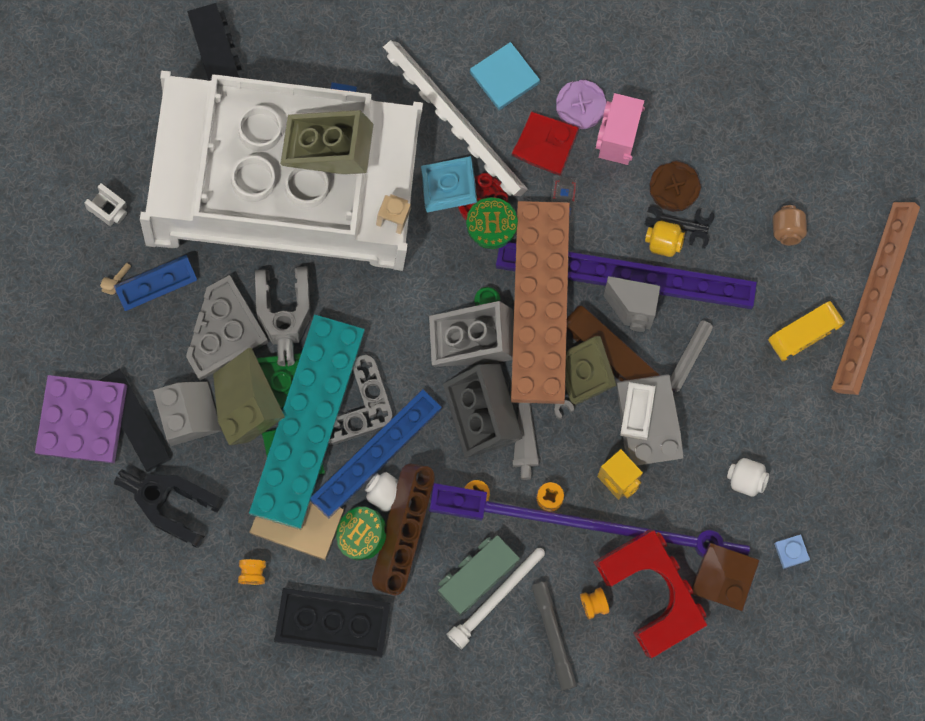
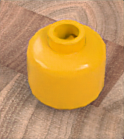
[645,221,685,257]

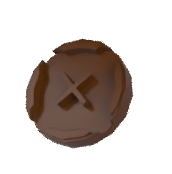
[649,161,701,212]

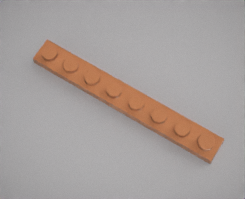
[831,202,920,395]

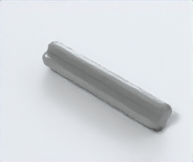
[670,320,713,392]

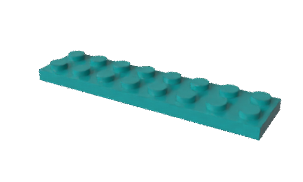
[249,314,365,530]

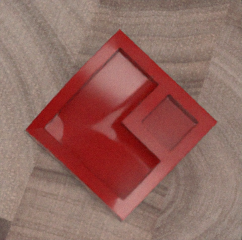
[512,112,579,176]

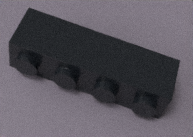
[187,3,242,81]

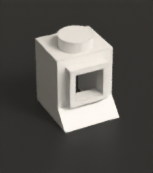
[85,183,127,227]

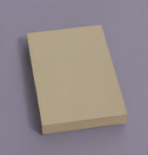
[250,501,344,561]

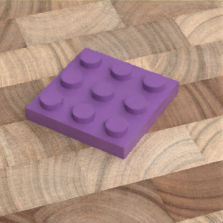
[35,375,127,464]

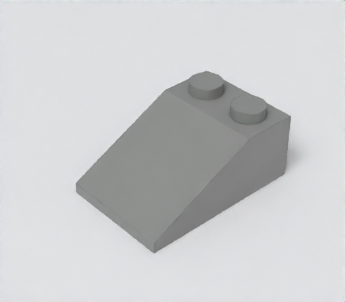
[429,301,514,367]
[616,374,683,466]

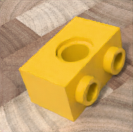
[597,449,643,500]

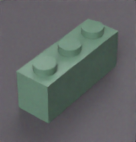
[438,535,520,617]

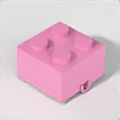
[595,93,645,165]

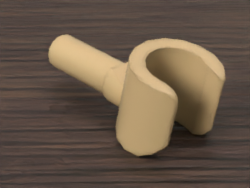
[100,263,131,295]

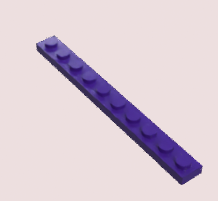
[496,242,757,309]

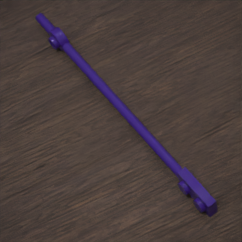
[429,483,750,557]

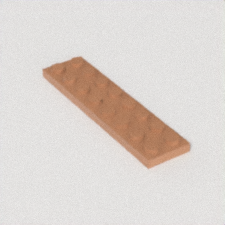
[511,201,570,404]

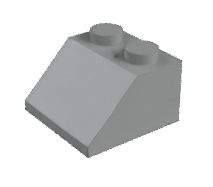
[603,276,660,332]
[153,381,222,446]

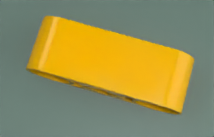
[768,301,845,362]

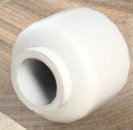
[727,458,769,497]
[365,472,398,512]

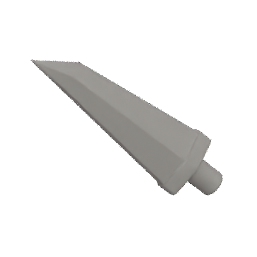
[512,403,539,480]

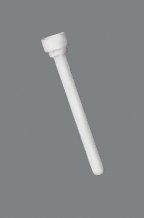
[446,548,545,649]

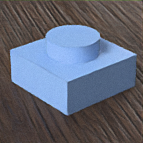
[774,534,810,569]

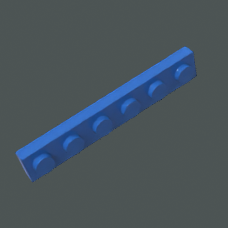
[310,390,442,519]

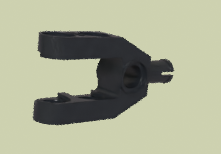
[114,469,224,548]

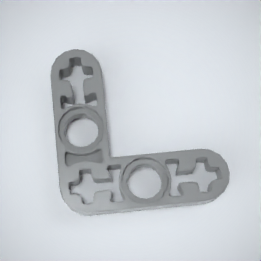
[329,355,393,445]

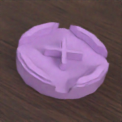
[556,80,606,129]

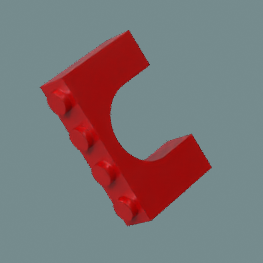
[593,530,707,658]

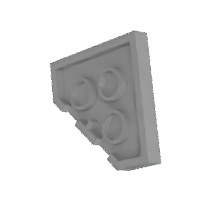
[186,275,268,381]

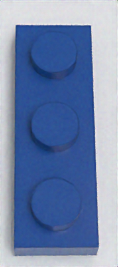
[114,255,197,311]

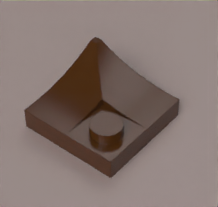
[692,543,759,611]

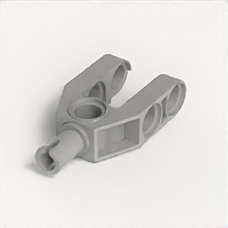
[255,266,311,366]

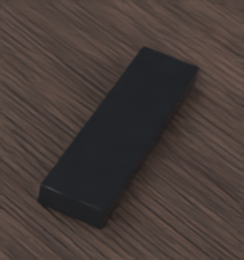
[98,369,171,472]

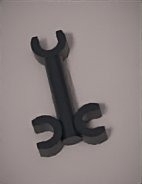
[644,206,714,249]

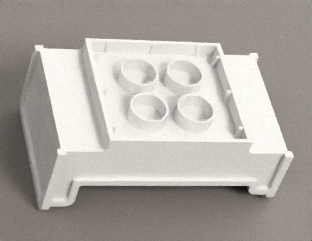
[140,70,423,271]

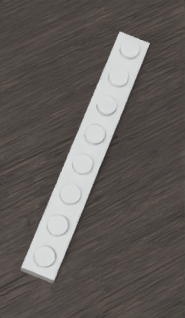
[383,40,528,196]

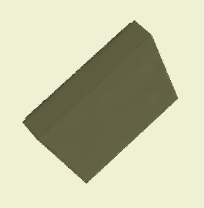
[565,336,617,405]

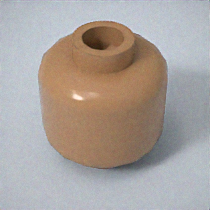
[772,205,807,246]

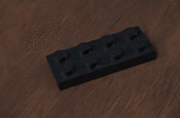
[274,588,390,658]

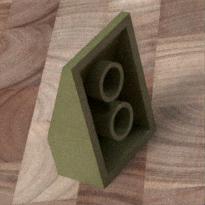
[280,110,374,174]
[213,348,285,445]

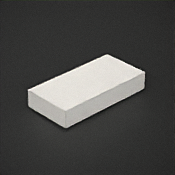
[620,382,656,440]

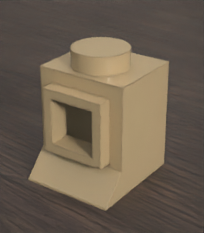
[376,194,411,234]

